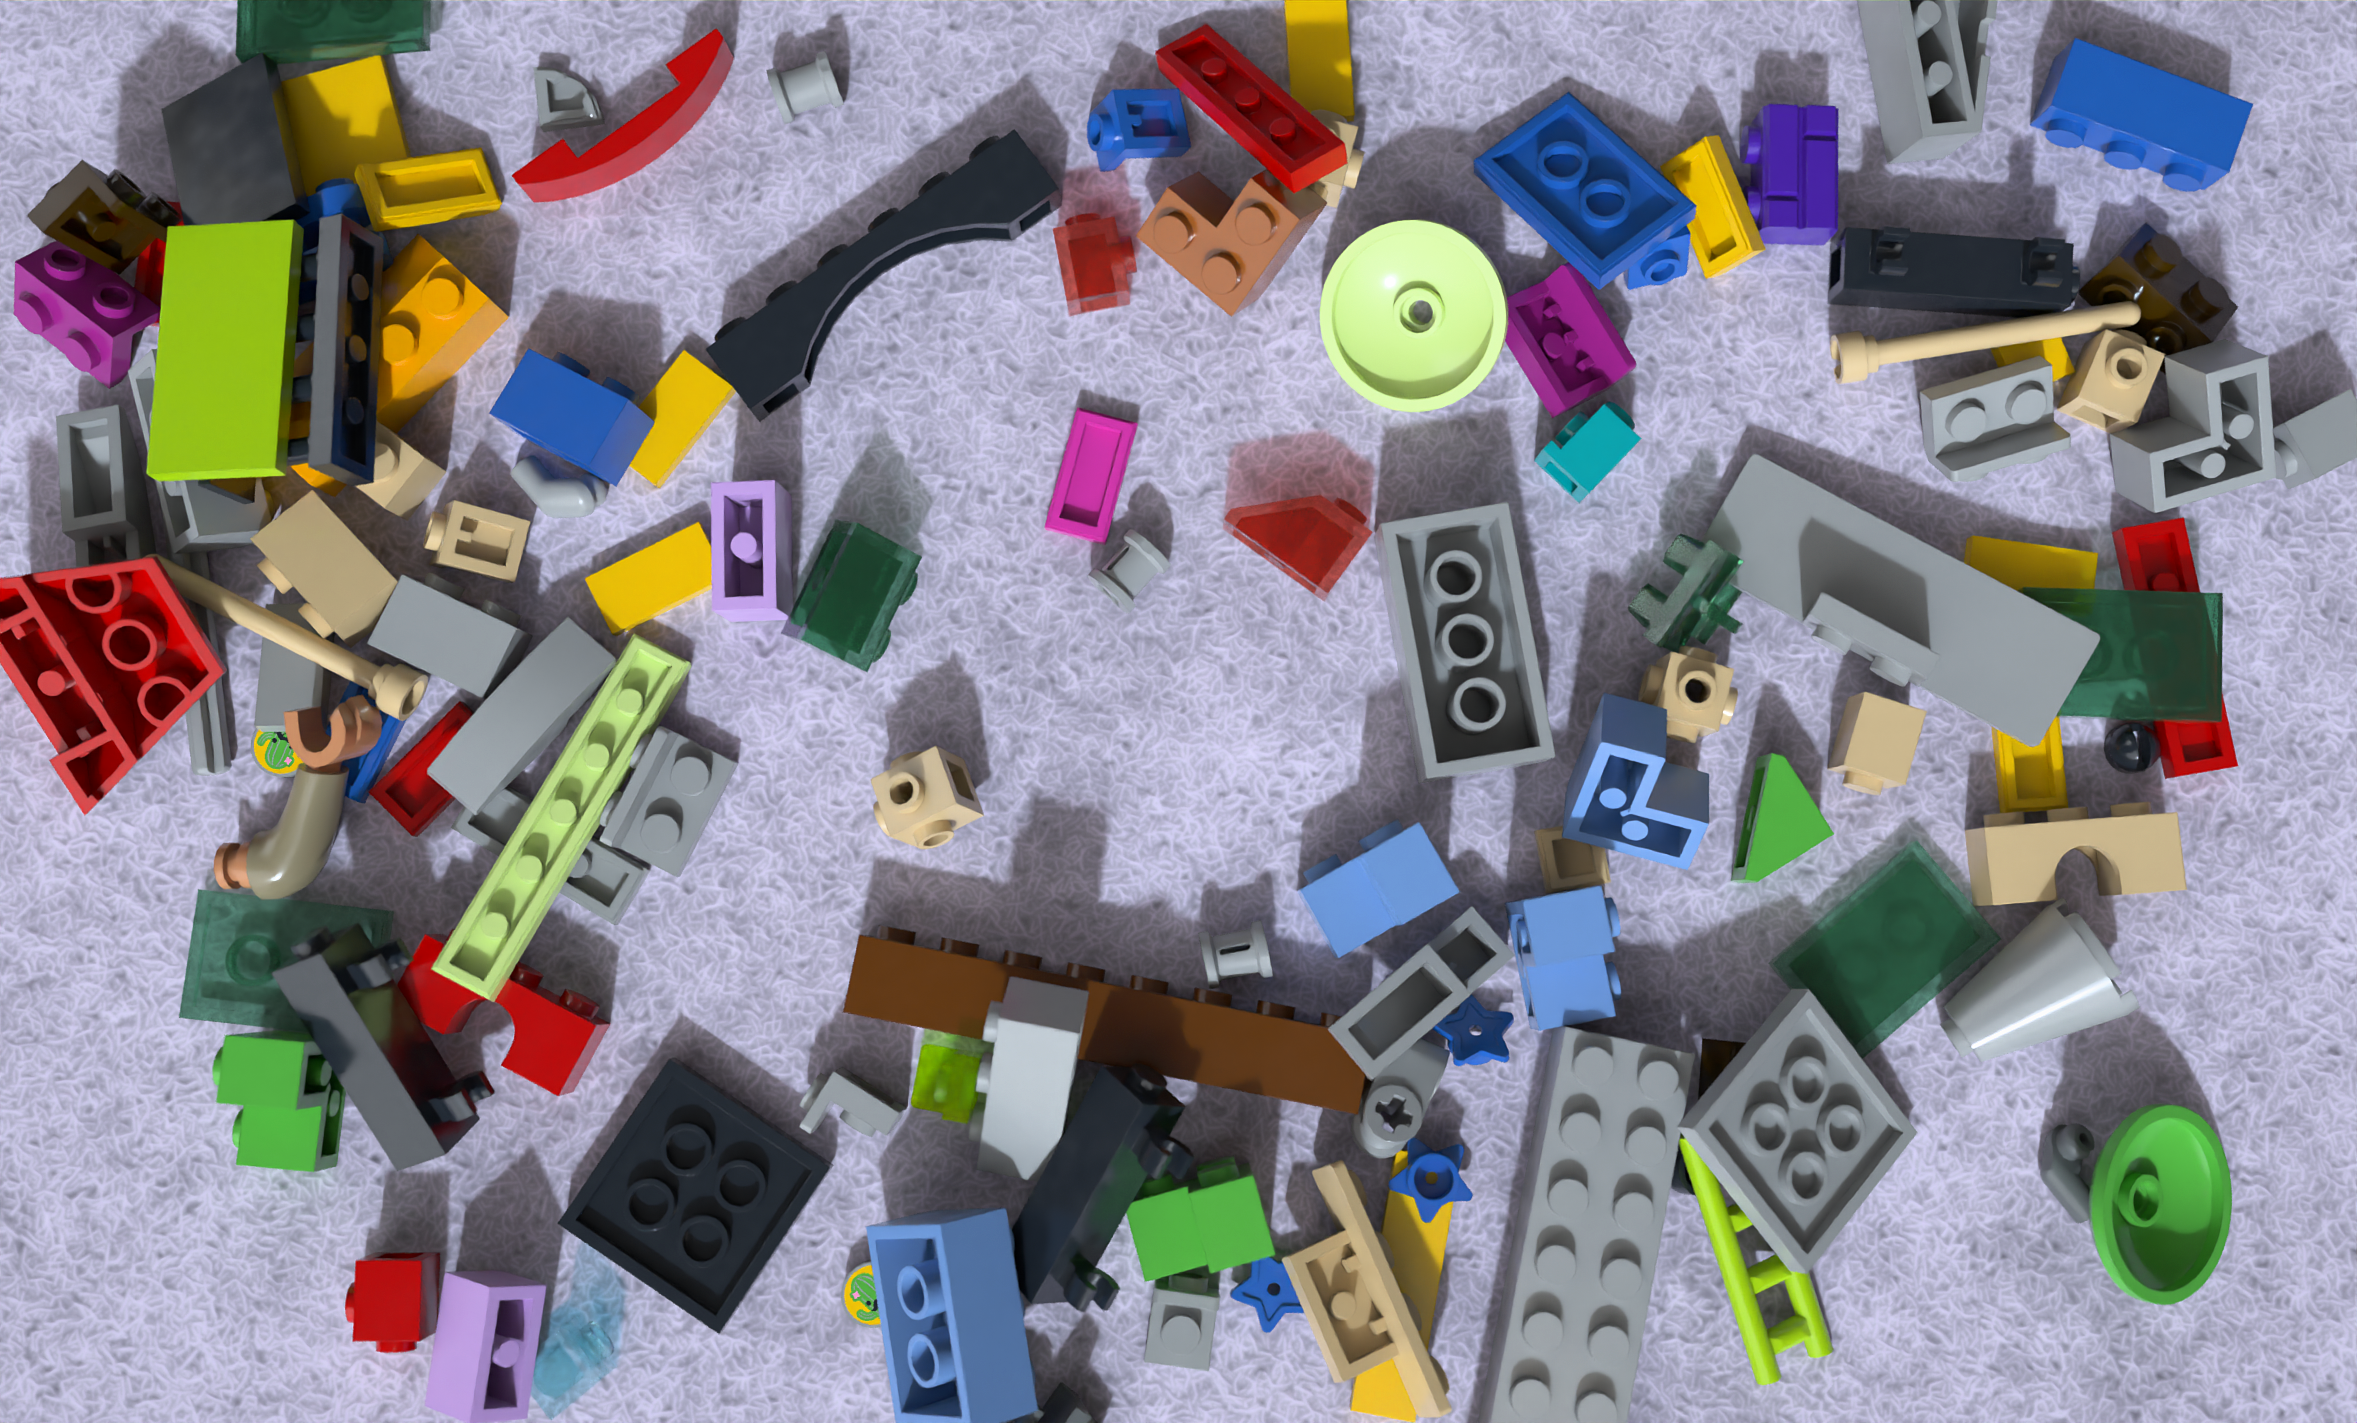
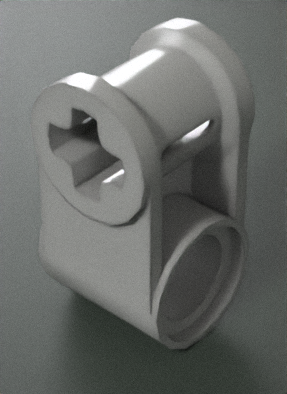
[1351,1038,1450,1159]

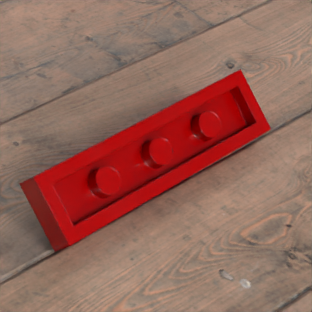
[1155,23,1348,193]
[2112,517,2238,779]

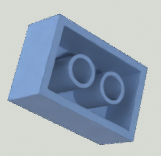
[866,1208,1038,1423]

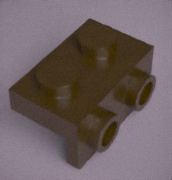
[27,160,183,275]
[2079,222,2238,375]

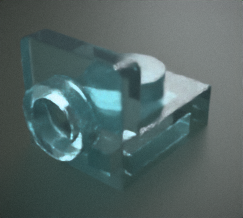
[531,1315,618,1420]

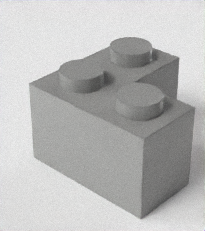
[2110,339,2276,513]

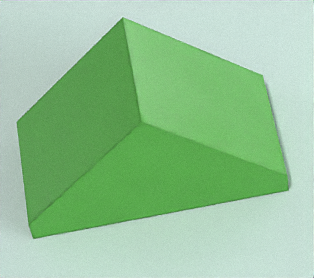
[1731,753,1834,883]

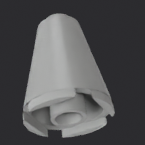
[1940,897,2140,1062]

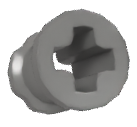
[766,51,844,124]
[1087,529,1171,613]
[1198,920,1273,989]

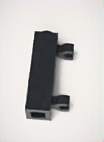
[1827,226,2080,318]
[271,922,495,1171]
[1011,1063,1195,1312]

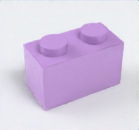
[711,480,793,622]
[425,1270,547,1423]

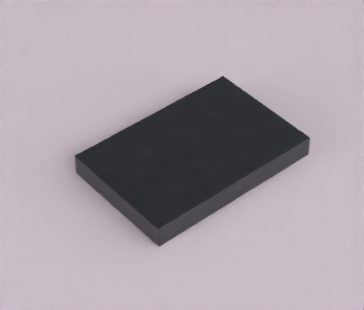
[161,53,310,226]

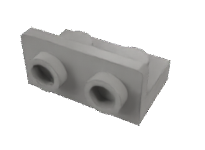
[1920,356,2071,482]
[600,725,738,877]

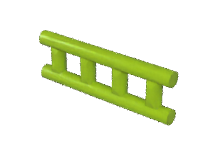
[1679,1133,1834,1385]

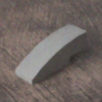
[56,404,157,567]
[427,617,616,815]
[1328,906,1515,1080]

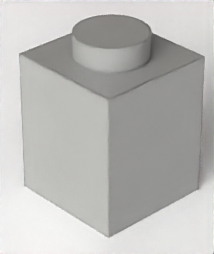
[2273,389,2357,490]

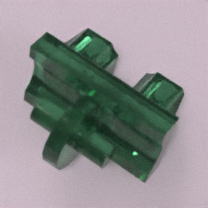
[1628,534,1744,653]

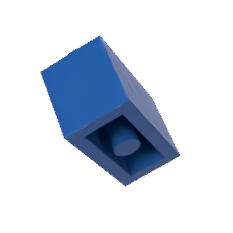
[489,348,655,487]

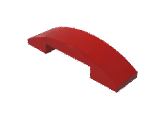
[512,28,734,203]

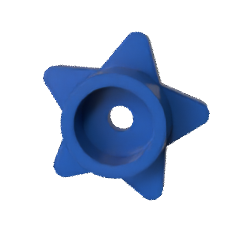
[1432,995,1514,1066]
[1388,1138,1473,1223]
[1230,1256,1304,1333]

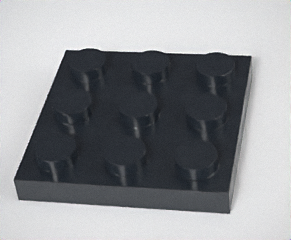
[557,1057,834,1334]

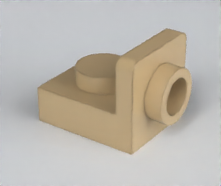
[423,500,530,583]

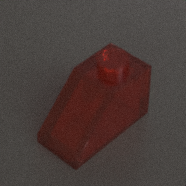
[1223,495,1373,602]

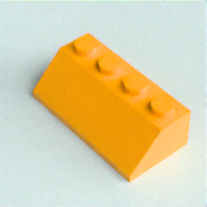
[289,233,509,498]

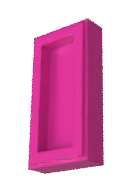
[1045,407,1138,545]

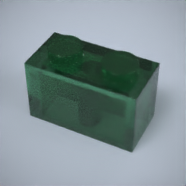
[781,519,922,672]

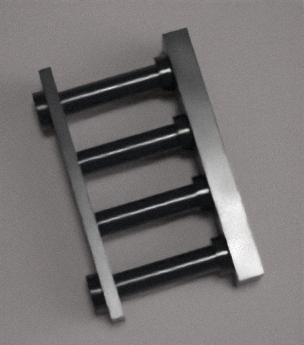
[198,214,384,504]

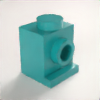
[1534,401,1642,503]

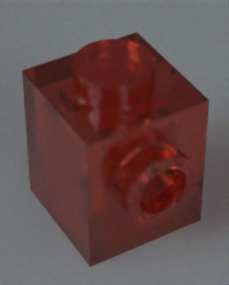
[1052,213,1137,316]

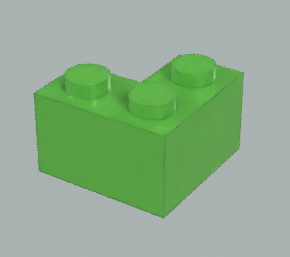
[212,1030,346,1172]
[1126,1156,1276,1282]

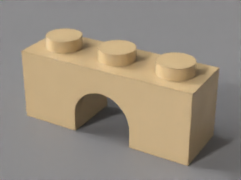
[1965,802,2187,906]

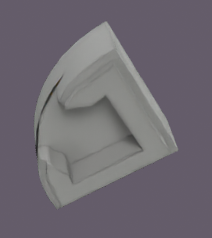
[533,67,605,132]

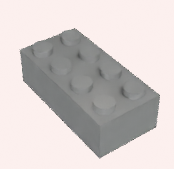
[1374,502,1556,784]

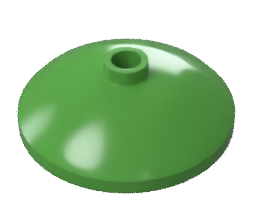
[2089,1104,2232,1305]

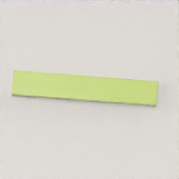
[431,633,692,1002]

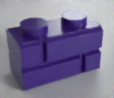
[1740,104,1839,246]

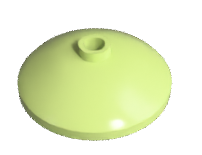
[1320,219,1508,412]

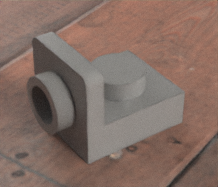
[799,1067,907,1137]
[1144,1272,1220,1371]

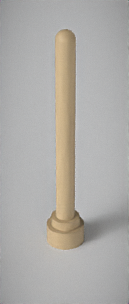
[1830,301,2141,384]
[145,554,428,721]

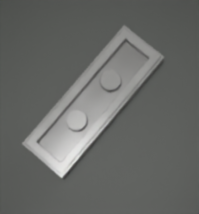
[451,785,651,925]

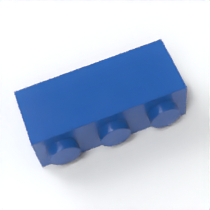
[2030,38,2253,192]

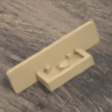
[1281,1160,1452,1418]

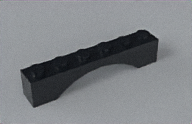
[706,129,1062,422]

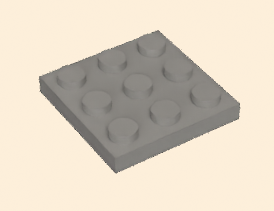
[1677,989,1918,1274]

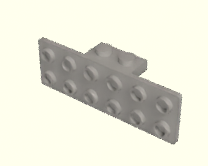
[1691,454,2100,747]

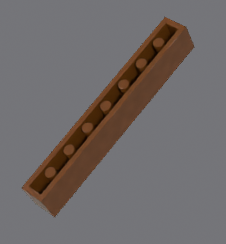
[843,925,1365,1115]

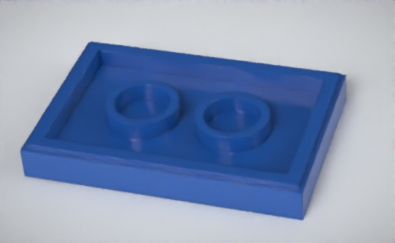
[1474,91,1697,290]

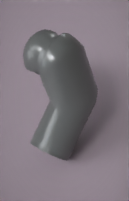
[2040,1124,2095,1223]

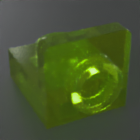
[911,1043,983,1124]

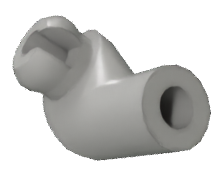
[511,455,607,518]

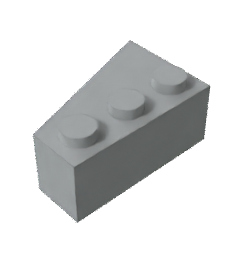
[1857,0,1998,164]

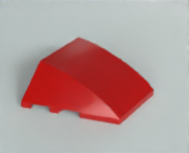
[0,556,227,816]

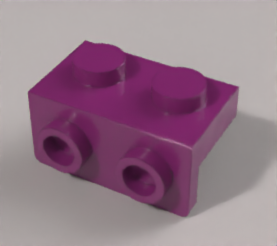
[14,240,160,389]
[1505,262,1637,419]

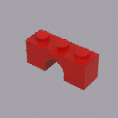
[397,929,610,1096]

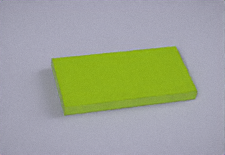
[146,220,304,481]

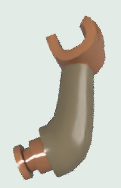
[214,695,382,900]

